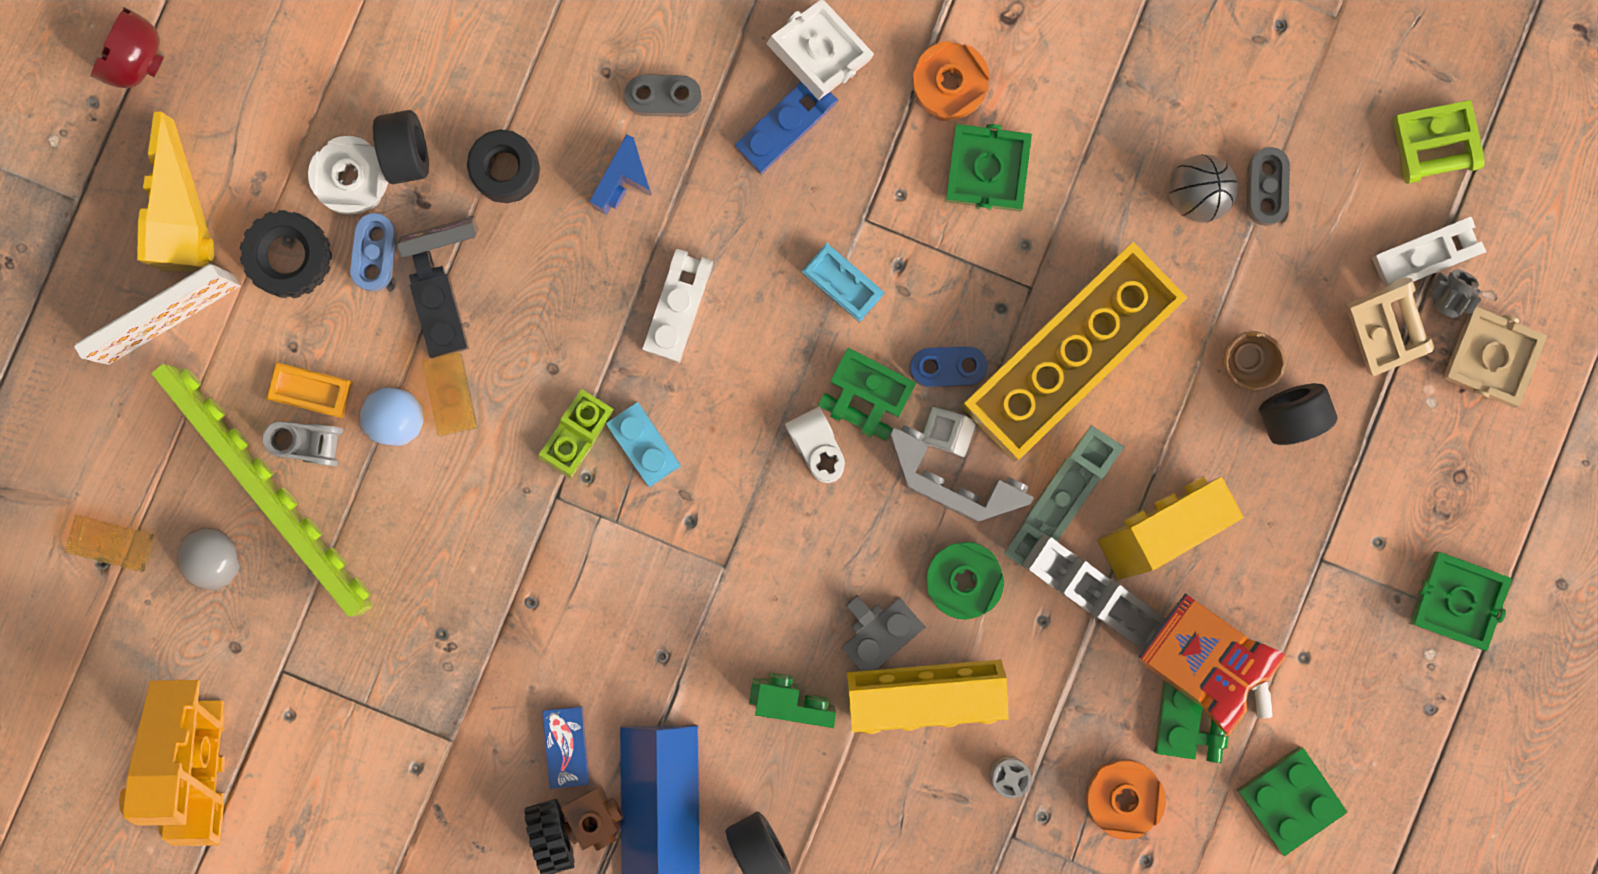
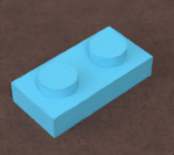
[606,402,681,487]

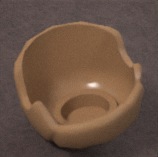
[1223,330,1287,391]

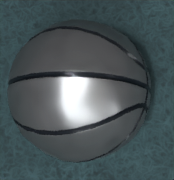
[1169,154,1238,223]

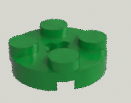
[926,542,1004,620]

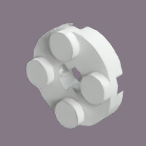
[308,136,388,215]

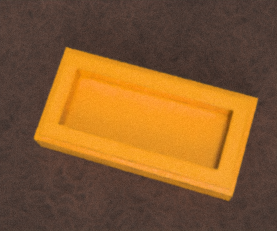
[266,362,353,418]

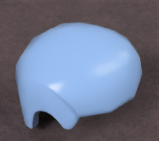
[359,387,424,446]

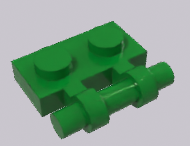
[818,348,916,441]
[1154,680,1229,763]

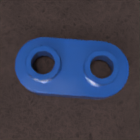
[910,347,988,387]

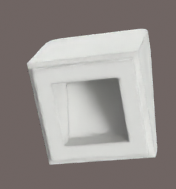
[922,406,976,457]

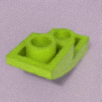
[538,389,614,479]

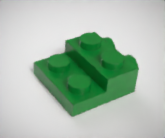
[748,673,837,728]

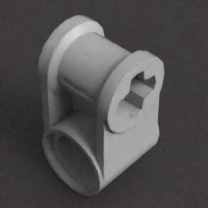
[263,422,343,467]

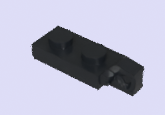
[409,251,469,359]

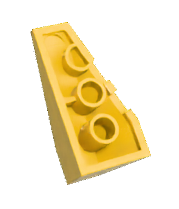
[137,111,215,271]

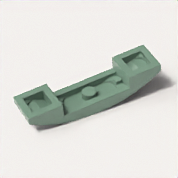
[1004,425,1124,565]

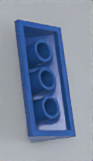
[620,725,700,874]

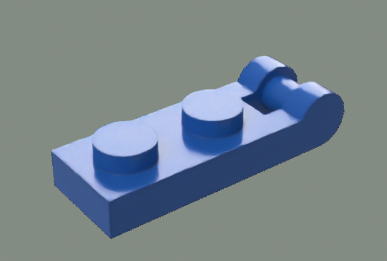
[735,81,838,175]

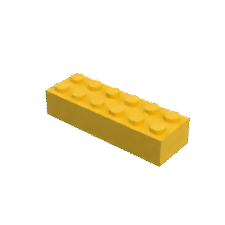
[960,242,1187,462]

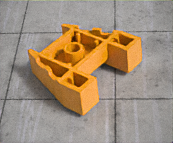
[119,680,224,846]

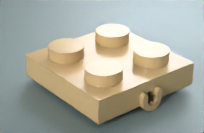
[1443,307,1547,408]

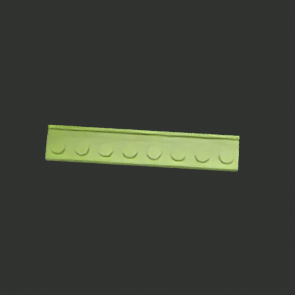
[151,363,373,617]

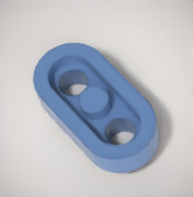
[350,213,397,292]

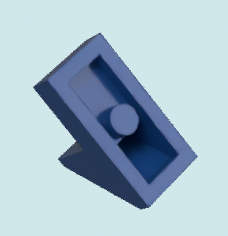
[589,134,652,215]

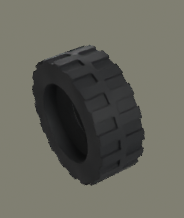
[240,210,332,299]

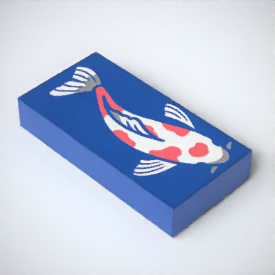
[542,706,590,789]

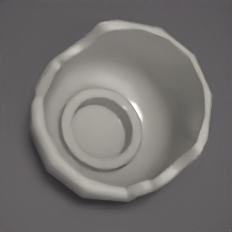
[177,528,240,590]

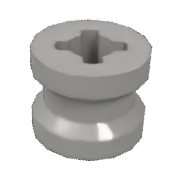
[989,756,1031,799]

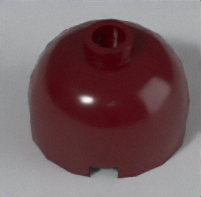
[91,7,164,88]

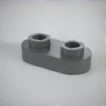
[625,75,702,117]
[1247,147,1290,226]

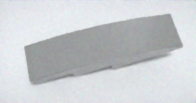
[1021,533,1166,650]

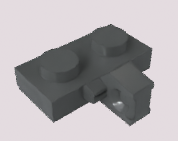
[841,595,925,671]

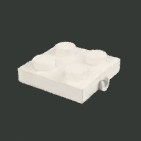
[767,0,874,100]

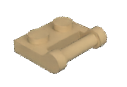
[1345,277,1434,377]

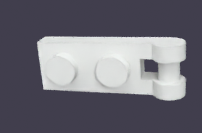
[1371,217,1486,288]
[642,248,714,363]

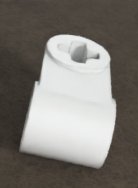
[785,406,845,483]

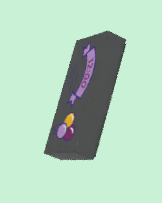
[397,216,478,257]

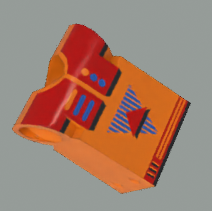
[1139,593,1287,736]

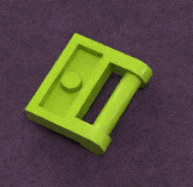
[1392,100,1485,184]

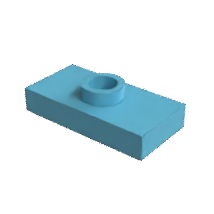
[801,243,885,323]

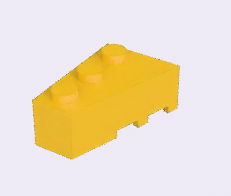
[1097,476,1244,580]

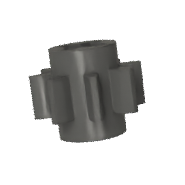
[1430,269,1481,318]

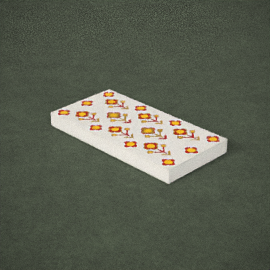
[74,264,241,365]

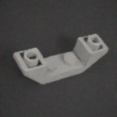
[889,425,1034,522]

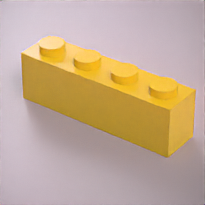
[847,659,1008,734]

